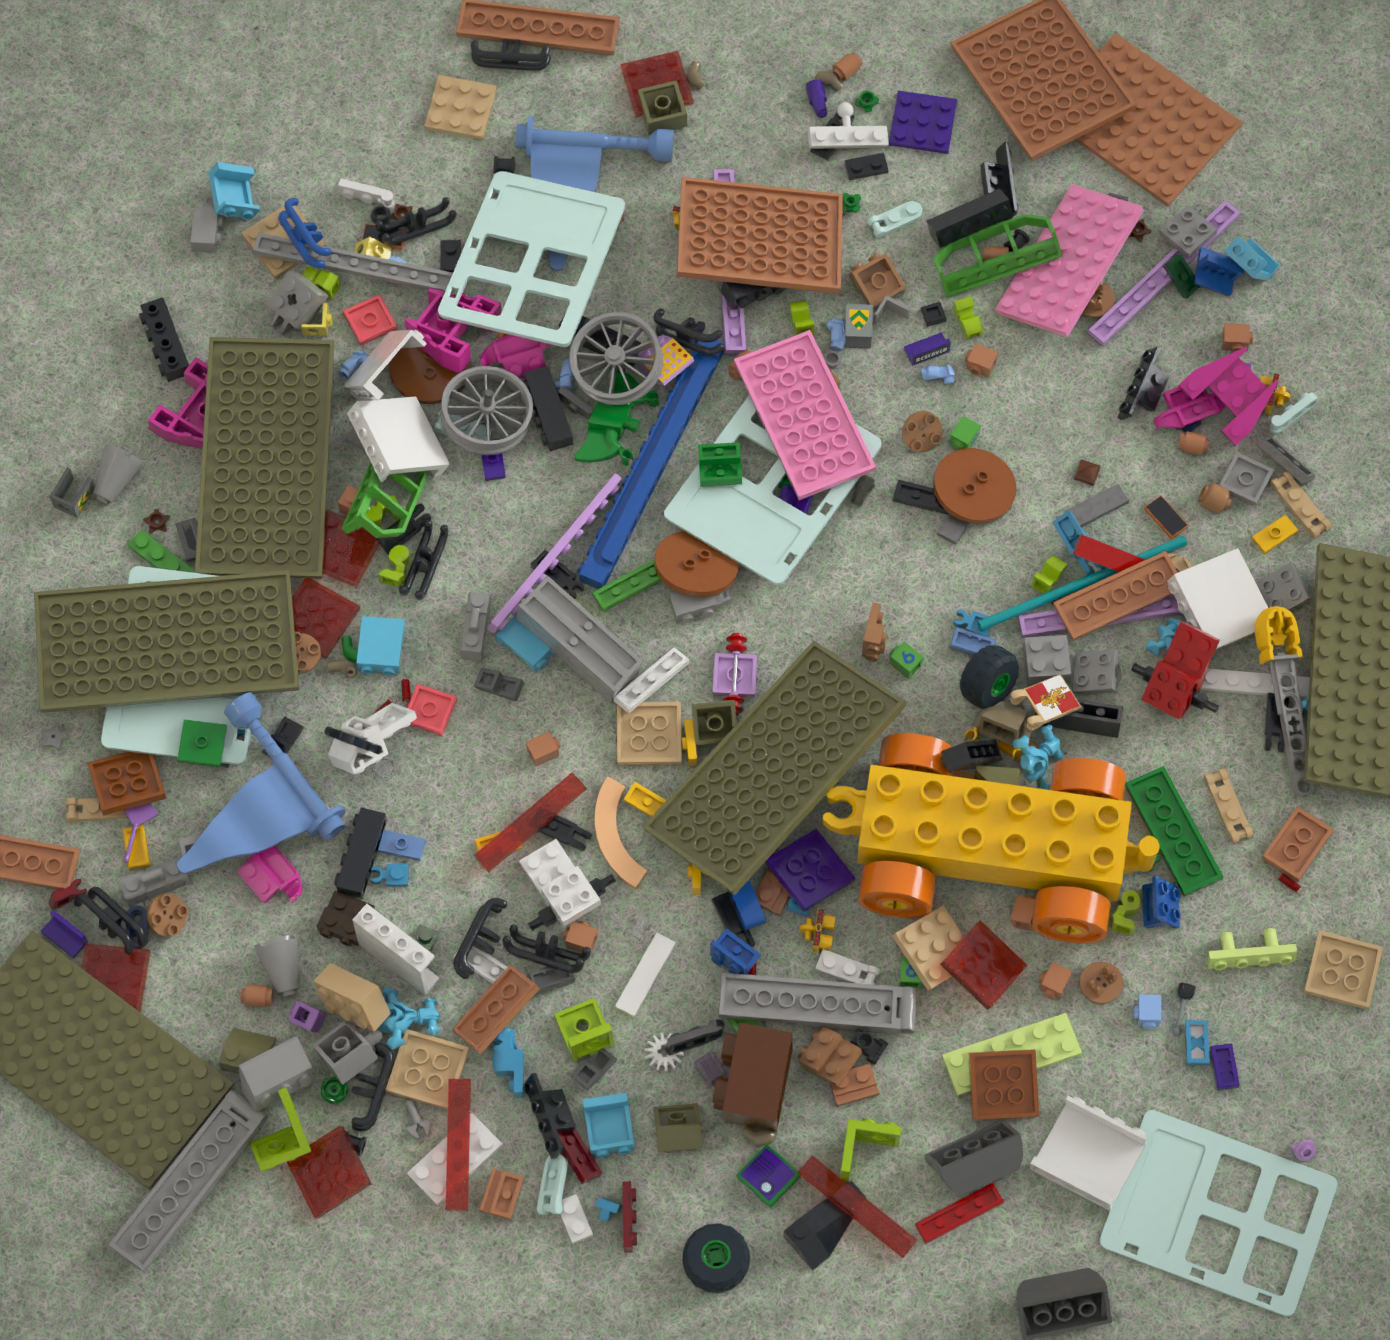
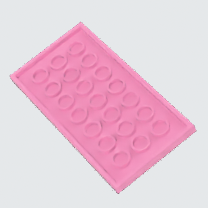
[995,184,1144,337]
[734,330,876,500]

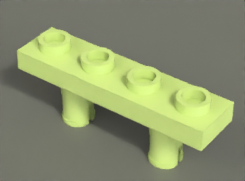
[1207,928,1297,970]

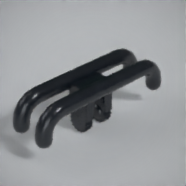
[470,38,551,71]
[375,197,457,245]
[653,308,725,356]
[399,520,449,601]
[74,886,147,954]
[453,898,507,979]
[502,924,591,973]
[351,1043,394,1131]

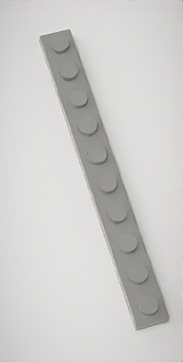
[253,233,453,294]

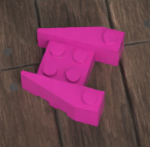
[405,288,502,373]
[1178,347,1279,446]
[148,357,208,449]

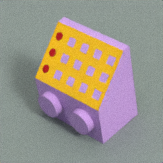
[635,335,695,386]

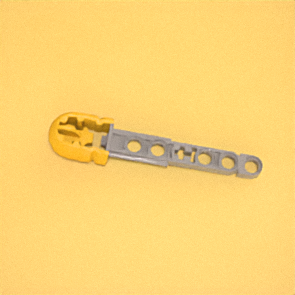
[1255,606,1314,797]

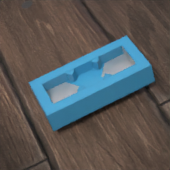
[1185,1020,1210,1065]

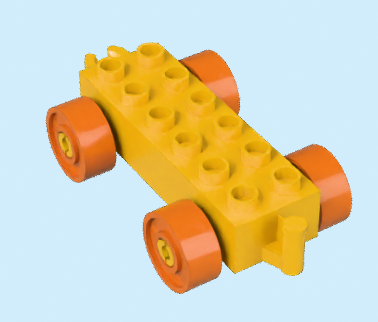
[823,733,1160,944]

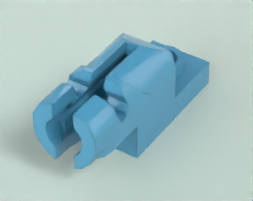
[1052,510,1106,575]
[492,1028,524,1098]

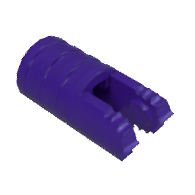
[806,80,828,118]

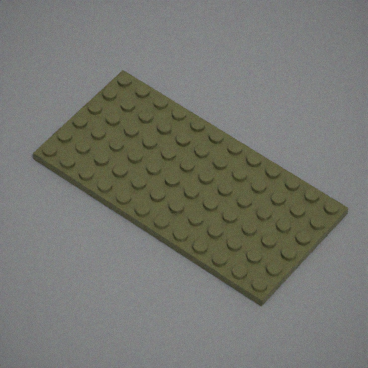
[195,337,335,579]
[1304,543,1390,798]
[34,570,299,713]
[643,640,907,896]
[0,930,234,1189]

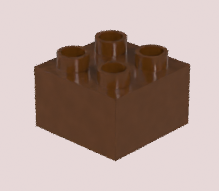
[712,1023,793,1132]

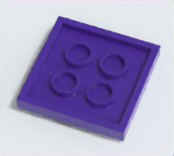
[889,90,957,154]
[765,829,855,912]

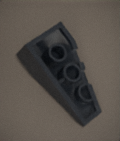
[783,1180,866,1271]

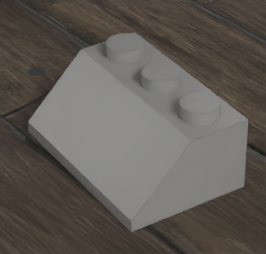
[238,1036,314,1112]

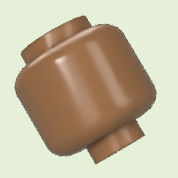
[1199,483,1231,514]

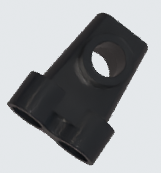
[850,1030,889,1065]

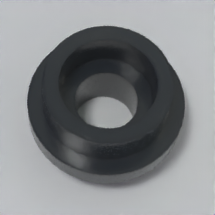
[371,206,391,224]

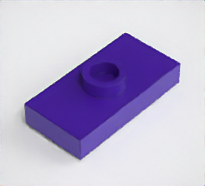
[481,438,506,481]
[1209,1043,1240,1090]

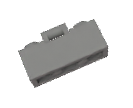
[460,592,491,661]
[119,857,190,907]

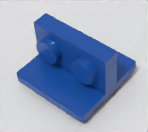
[1194,247,1244,296]
[1142,876,1181,929]
[710,928,761,975]

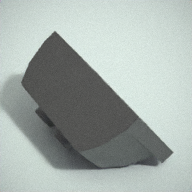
[924,1119,1023,1196]
[1016,1268,1112,1340]

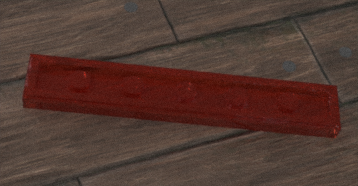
[474,772,587,873]
[445,1079,471,1211]
[798,1155,917,1258]

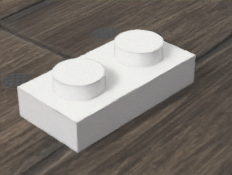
[560,1194,593,1244]

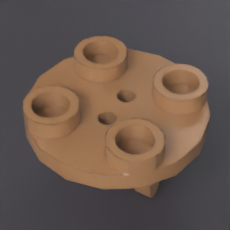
[1081,281,1115,318]
[902,411,942,452]
[295,632,321,674]
[147,893,189,937]
[1079,961,1124,1005]

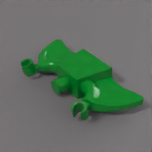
[574,371,659,466]

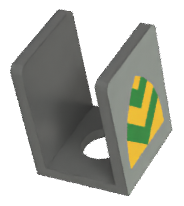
[844,304,873,348]
[50,467,95,518]

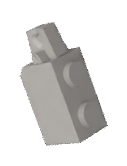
[190,196,224,252]
[669,589,731,624]

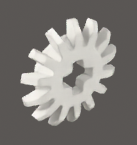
[644,1033,684,1071]

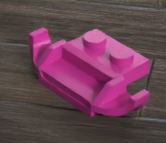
[480,335,553,378]
[1153,387,1226,429]
[237,845,302,903]

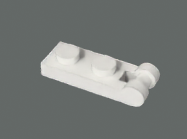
[338,178,395,210]
[815,949,880,985]

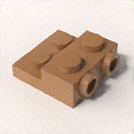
[849,252,906,307]
[862,602,887,662]
[798,1026,862,1087]

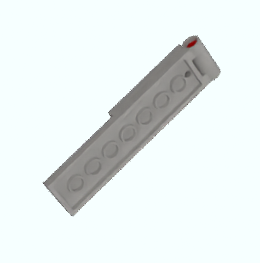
[719,973,917,1034]
[109,1089,269,1273]

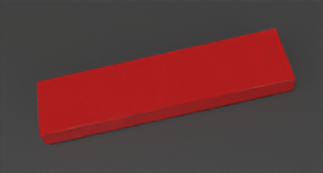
[1073,534,1146,572]
[915,1183,1004,1244]

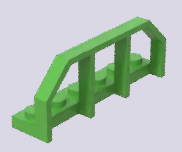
[933,214,1063,297]
[342,461,428,538]

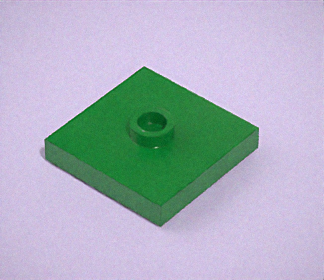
[177,720,227,767]

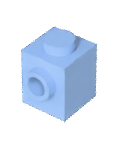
[1133,994,1161,1030]

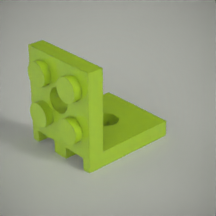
[554,998,615,1063]
[250,1087,311,1171]
[840,1119,902,1183]

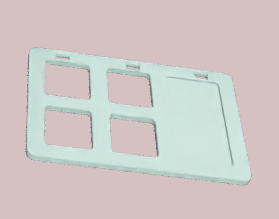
[438,171,625,347]
[664,396,881,585]
[101,566,257,765]
[1100,1110,1338,1317]

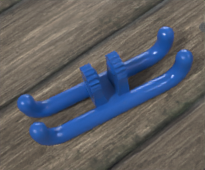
[278,198,331,268]

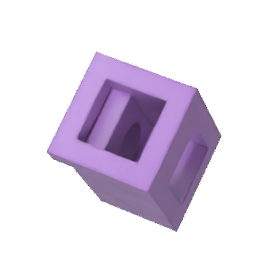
[288,1000,327,1033]

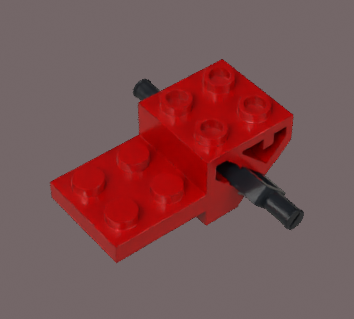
[1131,621,1220,719]

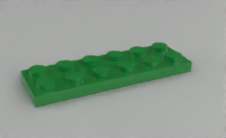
[1125,766,1223,896]

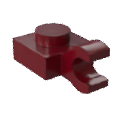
[48,879,87,910]

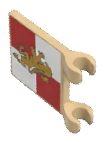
[1010,674,1081,731]

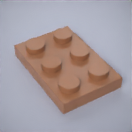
[1261,806,1334,882]

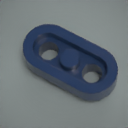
[126,905,149,950]

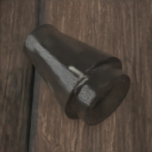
[850,475,875,507]

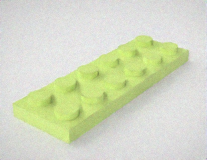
[942,1013,1082,1097]

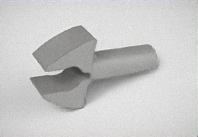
[405,1099,430,1141]

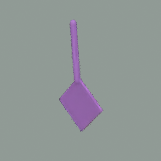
[123,803,158,863]

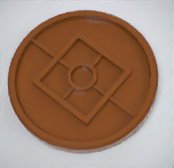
[389,338,472,404]
[933,448,1016,524]
[654,531,739,597]

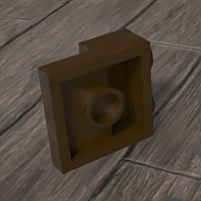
[317,891,375,946]

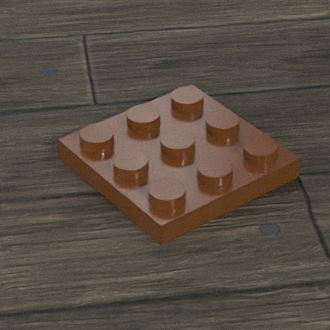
[87,752,166,816]
[968,1049,1039,1120]

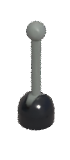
[1172,983,1196,1036]

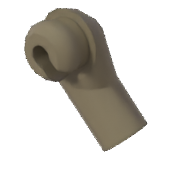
[686,61,705,89]
[815,71,844,92]
[327,659,358,678]
[742,1126,776,1146]

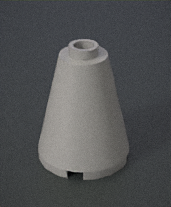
[93,444,143,505]
[254,935,299,998]

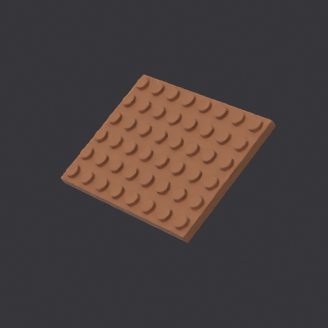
[951,0,1136,161]
[1075,33,1243,207]
[676,177,843,294]

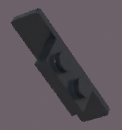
[980,142,1019,221]
[1117,347,1169,420]
[524,1073,576,1159]

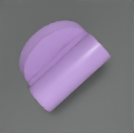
[1290,1139,1316,1161]

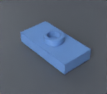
[949,627,996,656]
[378,830,426,861]

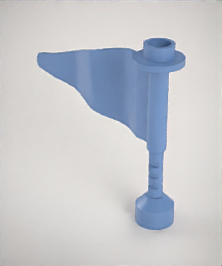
[516,116,674,271]
[177,692,346,874]

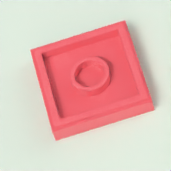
[343,294,398,346]
[407,684,457,736]

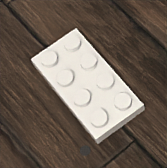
[407,1113,503,1206]

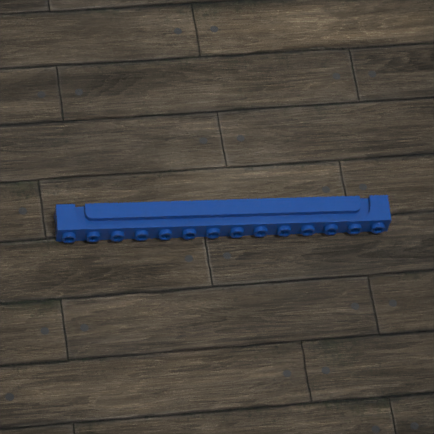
[577,340,725,589]

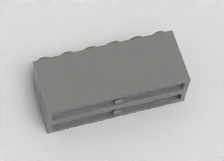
[516,576,643,703]

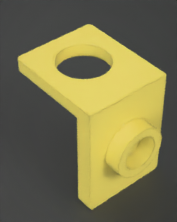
[354,237,392,259]
[301,303,332,336]

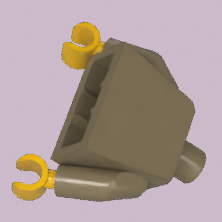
[965,701,1032,761]

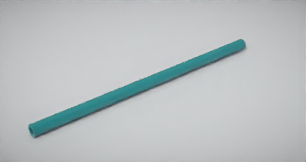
[977,536,1187,631]

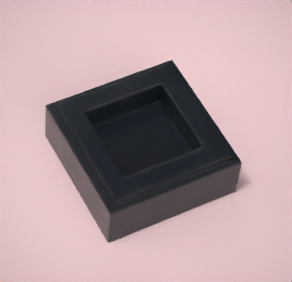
[920,302,947,327]

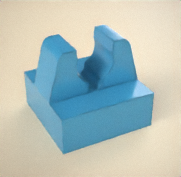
[596,1197,622,1222]

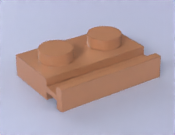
[755,868,790,916]
[830,1064,880,1107]
[479,1168,524,1221]

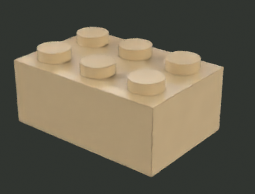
[313,963,391,1032]

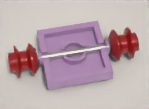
[713,633,757,716]

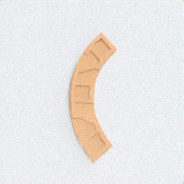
[595,776,647,890]

